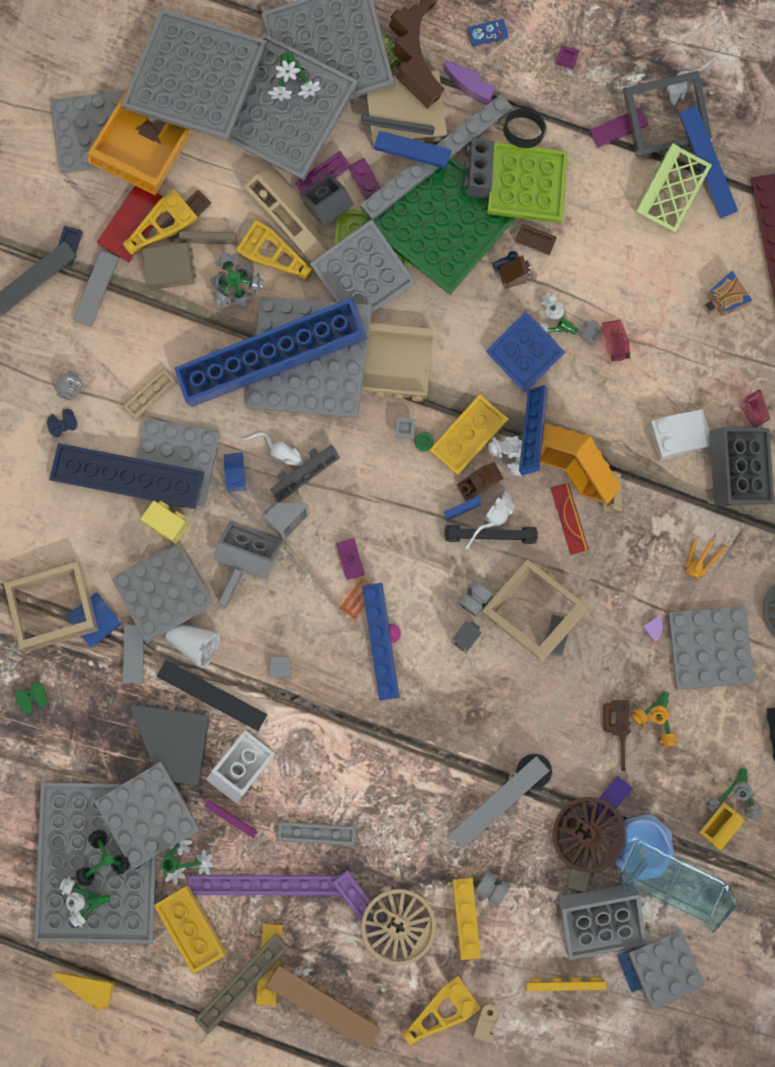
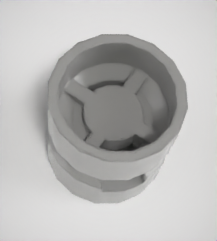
[457,580,493,617]
[474,871,510,907]

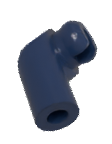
[492,251,519,271]

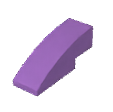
[444,61,495,105]

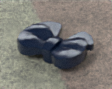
[46,409,78,437]

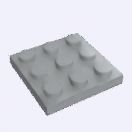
[627,930,705,1009]

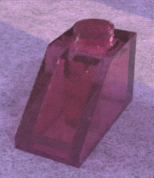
[602,319,630,361]

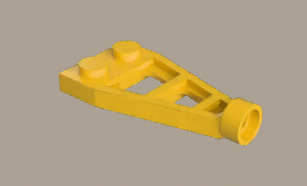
[122,189,198,255]
[236,220,313,281]
[401,976,481,1046]

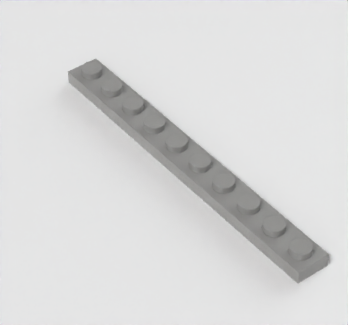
[360,94,513,220]

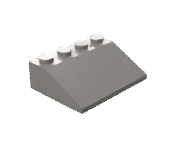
[558,883,647,960]

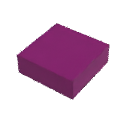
[556,45,579,70]

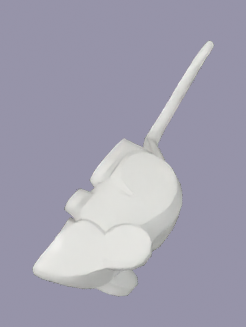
[666,57,716,106]
[240,432,305,468]
[466,490,515,549]

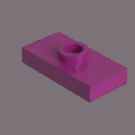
[336,538,365,580]

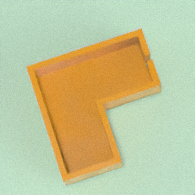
[522,422,621,504]

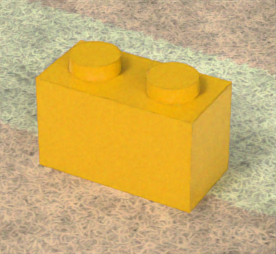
[699,803,745,851]

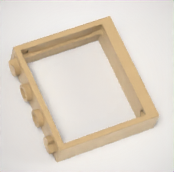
[482,559,588,662]
[4,561,99,653]

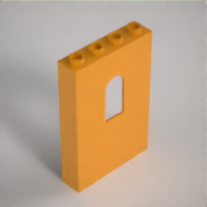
[88,85,193,195]

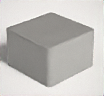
[270,657,291,678]

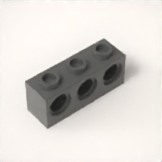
[463,137,494,199]

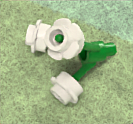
[538,292,578,335]
[60,877,110,927]

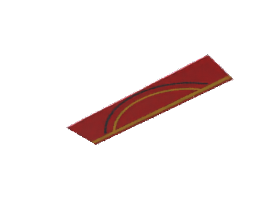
[551,483,589,555]

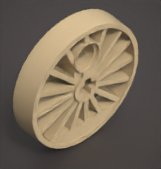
[361,889,436,966]

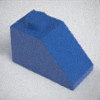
[224,452,247,492]

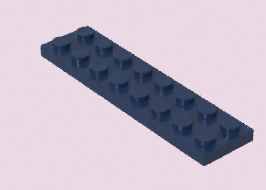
[49,443,205,510]

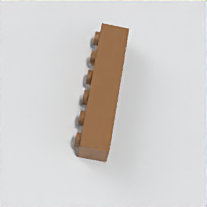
[266,964,380,1049]

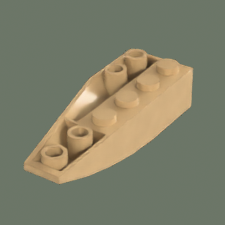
[244,168,328,263]

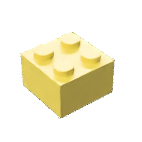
[140,500,189,545]

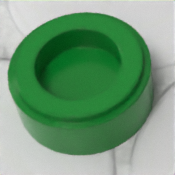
[415,432,434,452]

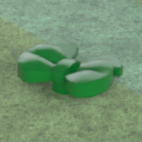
[15,682,48,713]

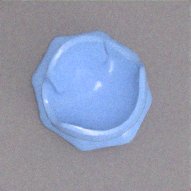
[614,814,674,881]

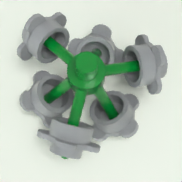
[210,252,264,307]

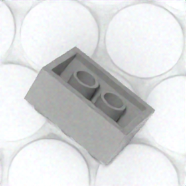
[264,502,310,541]
[214,521,283,580]

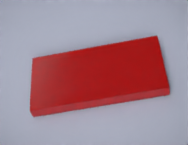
[97,186,163,263]

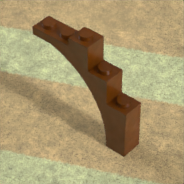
[388,0,445,109]

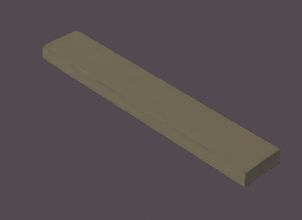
[195,933,291,1034]

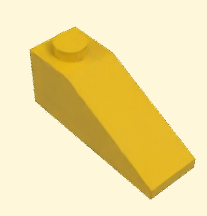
[53,971,115,1010]

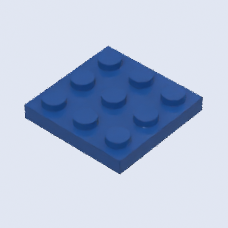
[485,311,566,392]

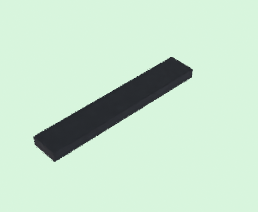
[156,660,268,732]

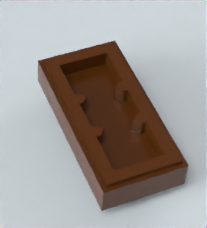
[515,224,557,256]

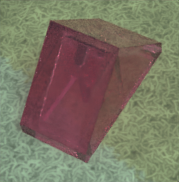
[739,389,770,428]

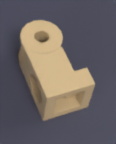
[473,1003,499,1044]

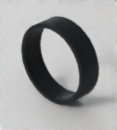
[503,109,546,148]

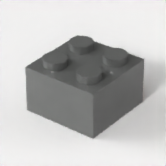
[299,174,354,226]

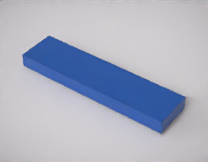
[374,130,451,169]

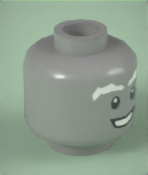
[55,371,83,400]

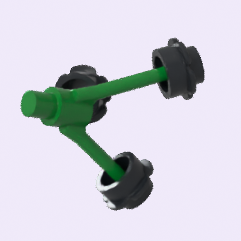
[76,830,130,886]

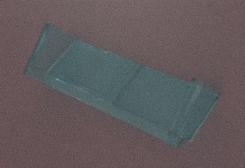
[621,840,737,933]

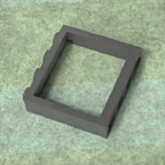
[622,71,712,158]

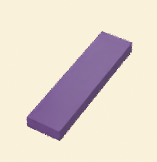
[332,870,390,946]

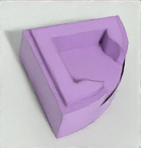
[643,616,663,642]

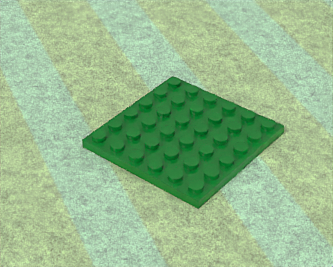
[362,143,516,295]

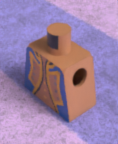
[703,271,752,316]

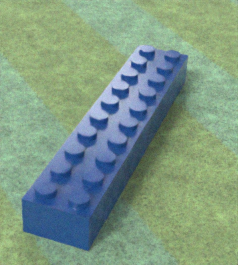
[174,298,368,407]

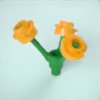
[631,691,678,747]

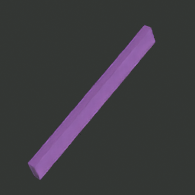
[187,875,341,895]

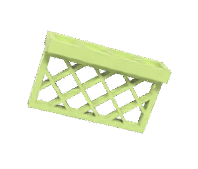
[635,143,712,232]

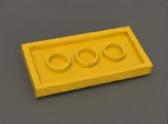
[429,394,508,476]
[154,885,227,974]

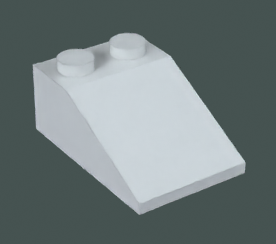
[648,409,710,461]
[206,730,275,804]

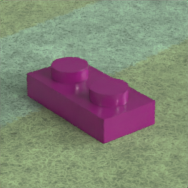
[349,158,381,200]

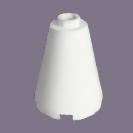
[165,624,220,668]

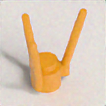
[684,540,726,579]

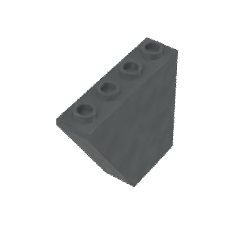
[131,702,210,786]

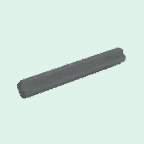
[361,114,435,135]

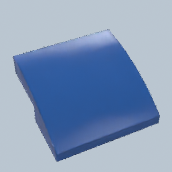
[66,592,121,648]

